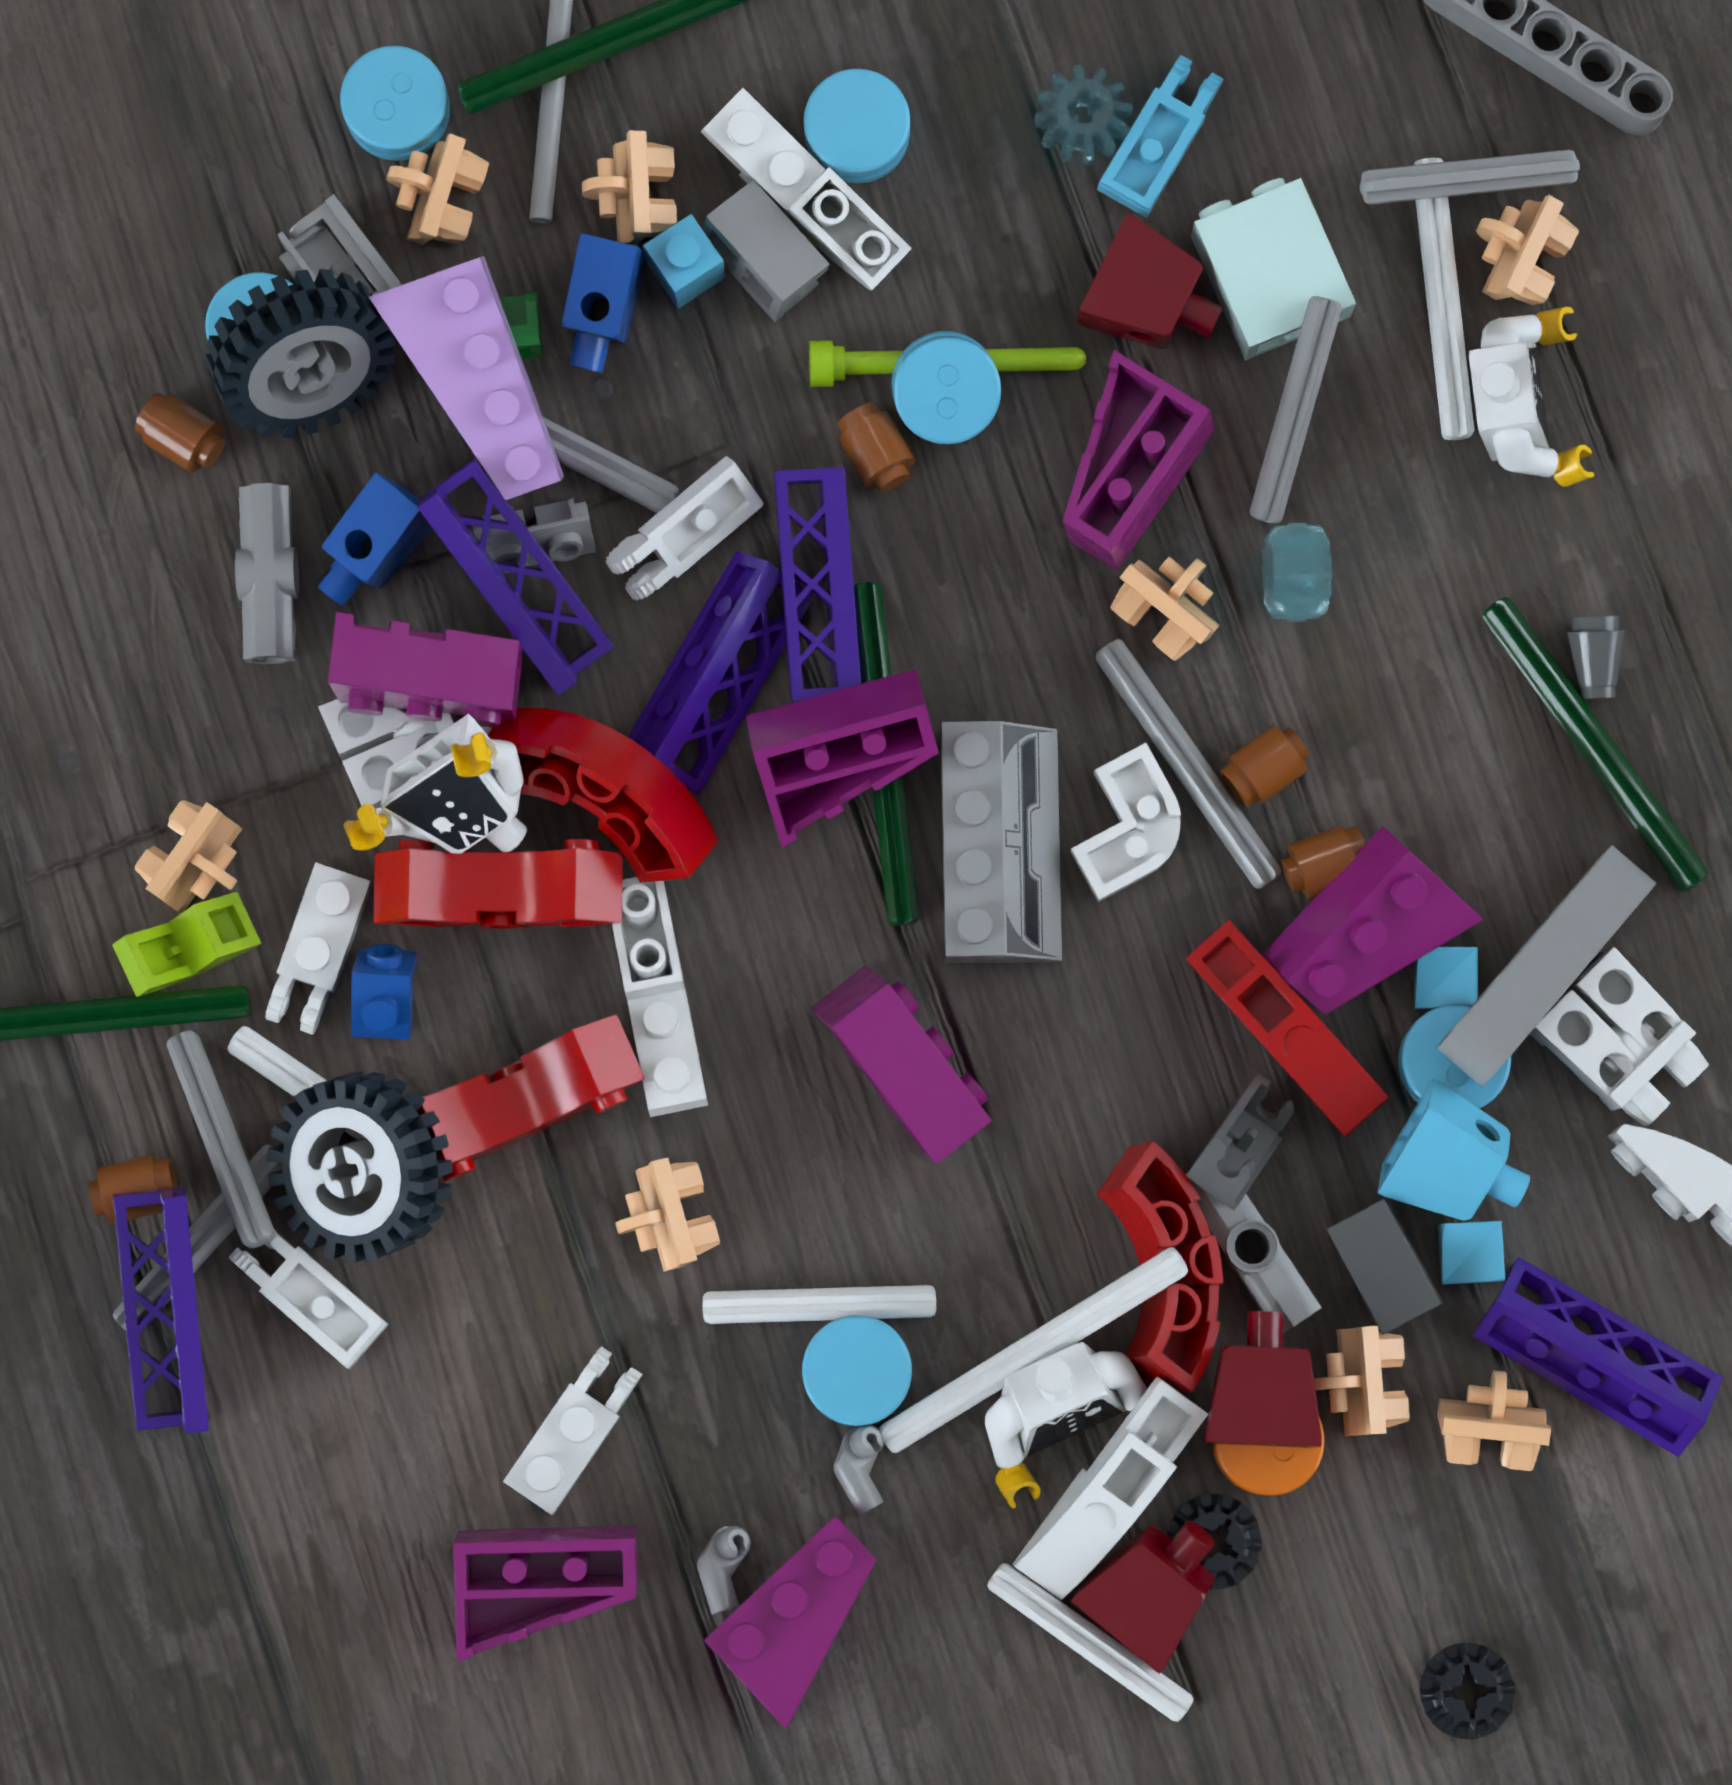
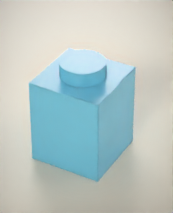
[643,214,726,309]

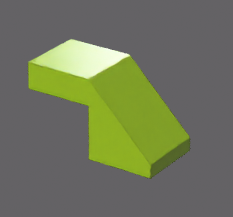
[112,892,262,997]

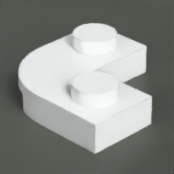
[1070,743,1181,902]

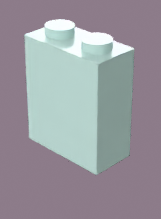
[1191,178,1356,360]

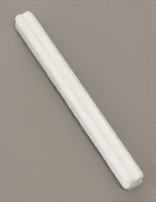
[879,1247,1188,1453]

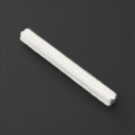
[1414,158,1474,440]

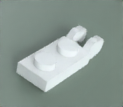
[605,456,764,601]
[265,862,373,1035]
[229,1229,389,1369]
[503,1346,643,1515]

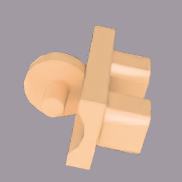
[582,130,677,246]
[386,133,489,245]
[1476,195,1579,305]
[1110,557,1220,661]
[135,800,243,914]
[615,1157,720,1272]
[1314,1326,1410,1436]
[1437,1370,1551,1471]

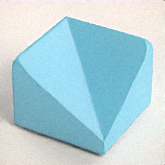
[1414,947,1478,1010]
[1438,1221,1505,1285]

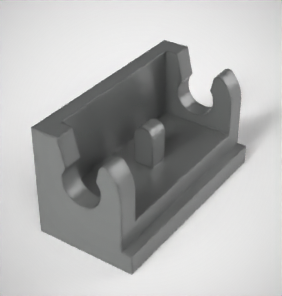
[1186,1072,1294,1210]
[1326,1199,1444,1335]

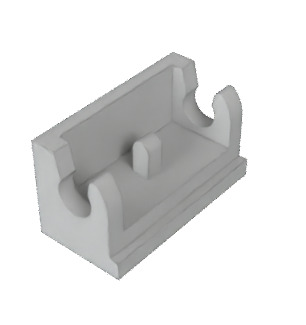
[702,179,830,322]

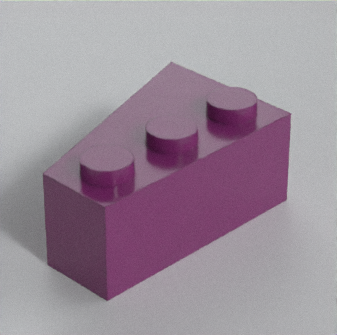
[704,1516,876,1729]

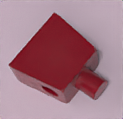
[1077,213,1224,349]
[1203,1311,1322,1448]
[1071,1521,1215,1674]

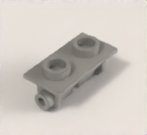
[472,498,597,573]

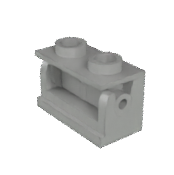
[278,194,402,295]

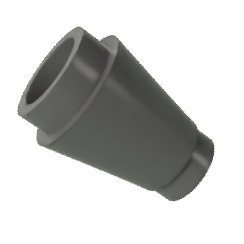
[1567,616,1626,699]

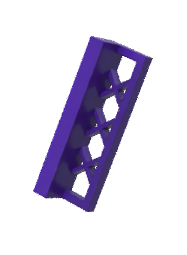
[417,458,614,695]
[773,467,861,703]
[628,551,815,795]
[113,1187,209,1434]
[1473,1257,1724,1457]

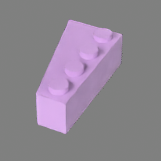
[369,256,564,500]

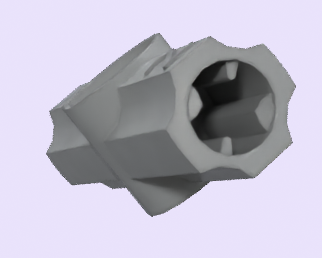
[235,483,299,664]
[1190,1180,1322,1333]

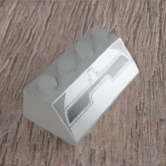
[941,721,1062,964]

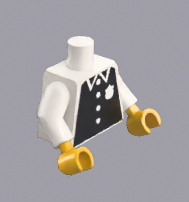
[1469,306,1595,487]
[343,714,527,854]
[985,1342,1147,1509]

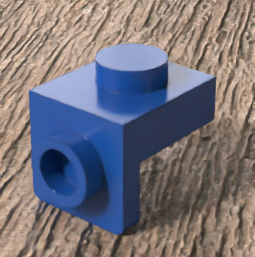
[351,944,417,1040]

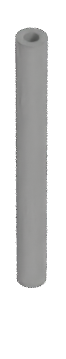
[529,0,573,224]

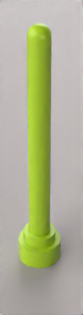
[809,340,1086,387]

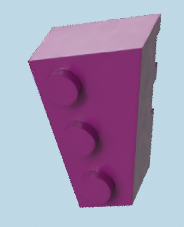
[1063,350,1215,571]
[328,612,523,727]
[746,669,939,848]
[1262,826,1484,1015]
[810,966,992,1165]
[453,1525,639,1662]

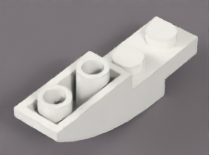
[700,88,912,291]
[612,877,708,1117]
[1608,1124,1732,1246]
[1013,1376,1208,1600]

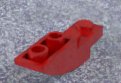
[1185,920,1390,1138]

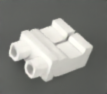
[318,699,492,809]
[1529,947,1709,1126]

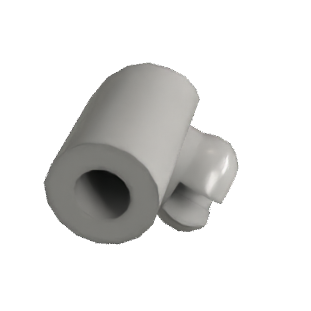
[833,1425,884,1516]
[697,1526,751,1615]

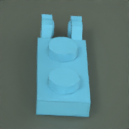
[1097,55,1224,218]

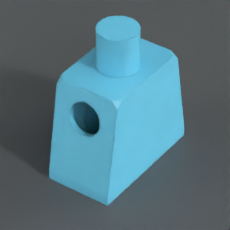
[1378,1079,1530,1221]

